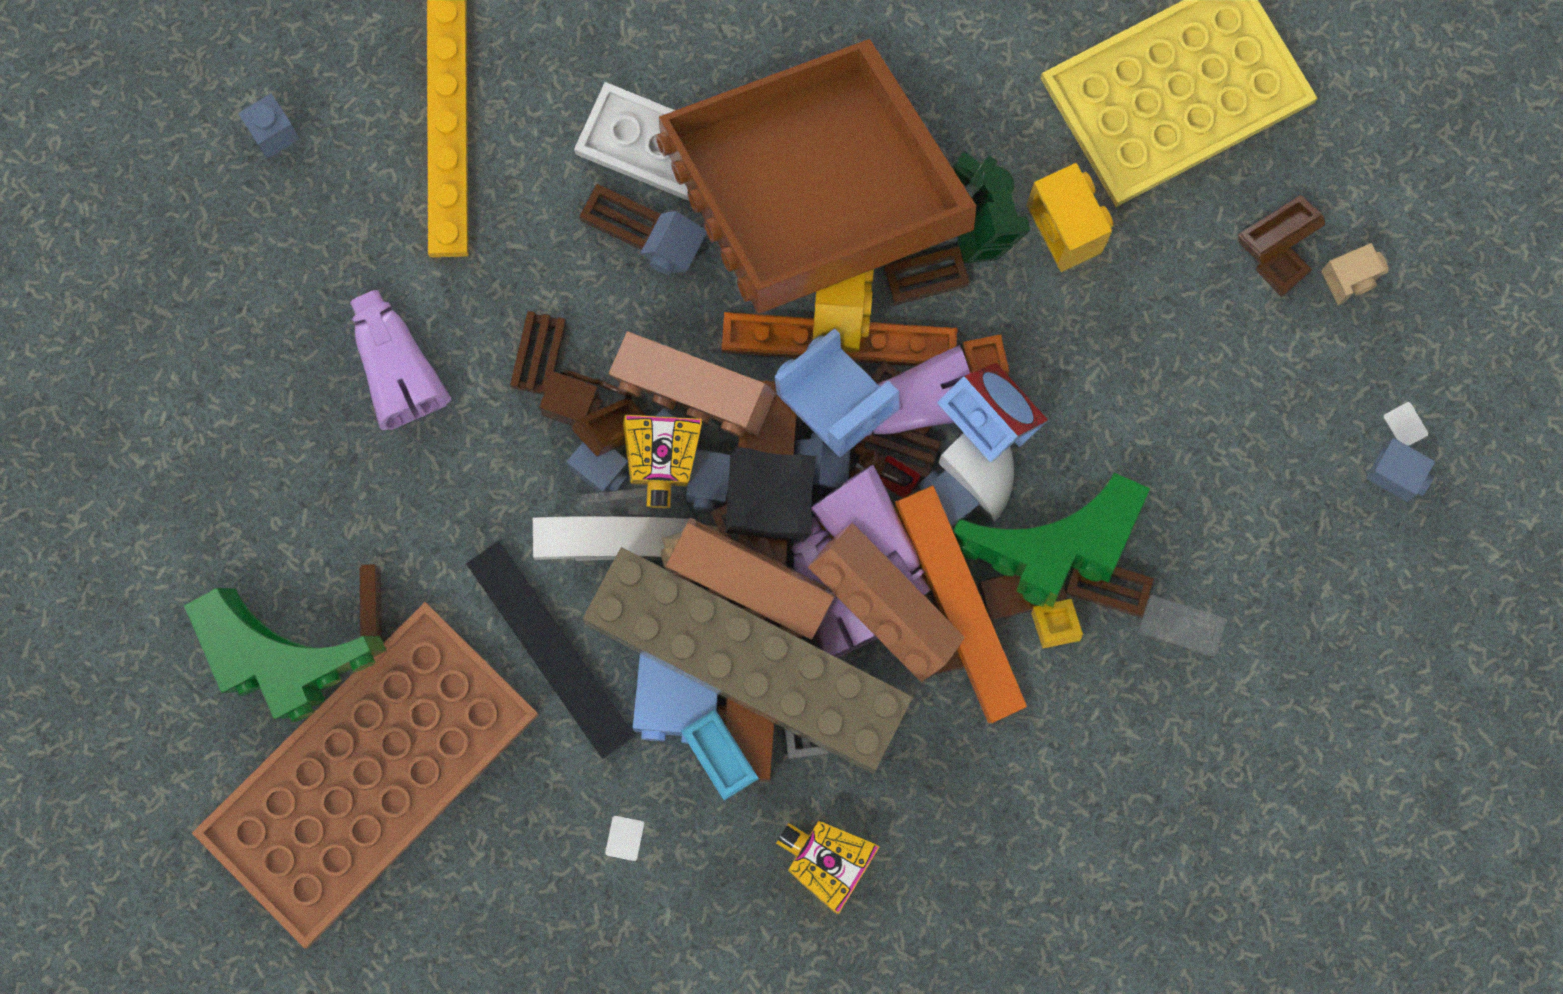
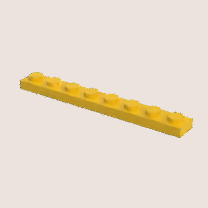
[427,0,468,257]

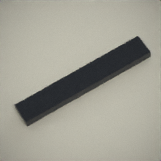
[466,541,635,759]

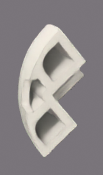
[939,433,1014,524]

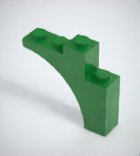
[953,473,1150,608]
[184,588,387,722]

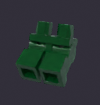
[951,151,1031,263]

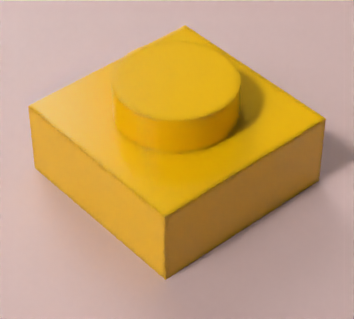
[1031,599,1083,649]

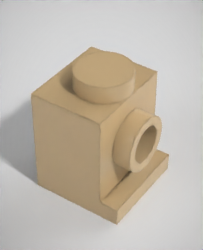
[1321,243,1388,305]

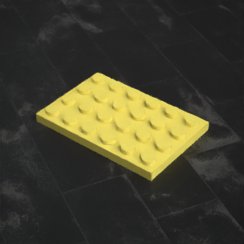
[1040,0,1318,207]

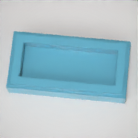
[681,709,759,801]

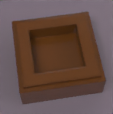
[1255,247,1312,297]

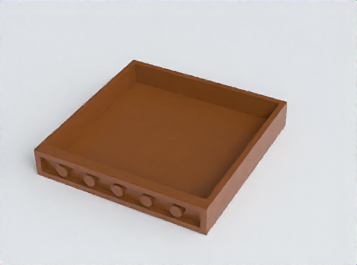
[656,39,976,314]

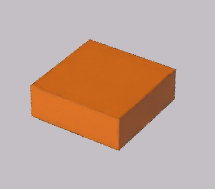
[962,334,1009,375]

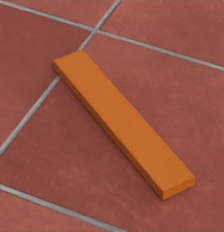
[721,312,957,366]
[894,485,1027,723]

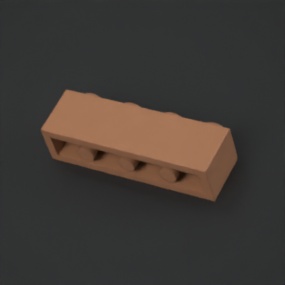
[608,331,776,437]
[666,518,834,640]
[808,523,965,682]

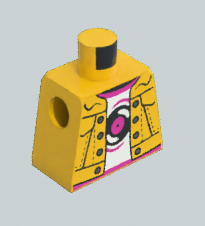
[623,415,702,508]
[776,821,879,915]

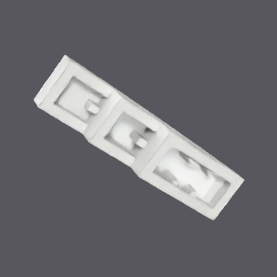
[533,517,689,561]

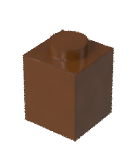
[539,371,603,426]

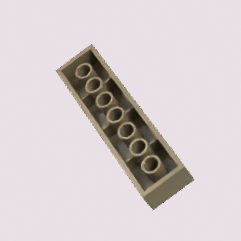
[583,547,913,774]

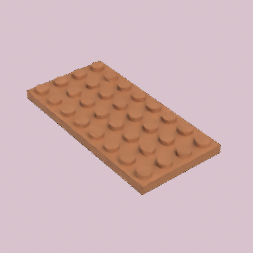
[192,602,539,949]

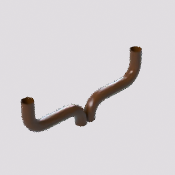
[560,370,632,400]

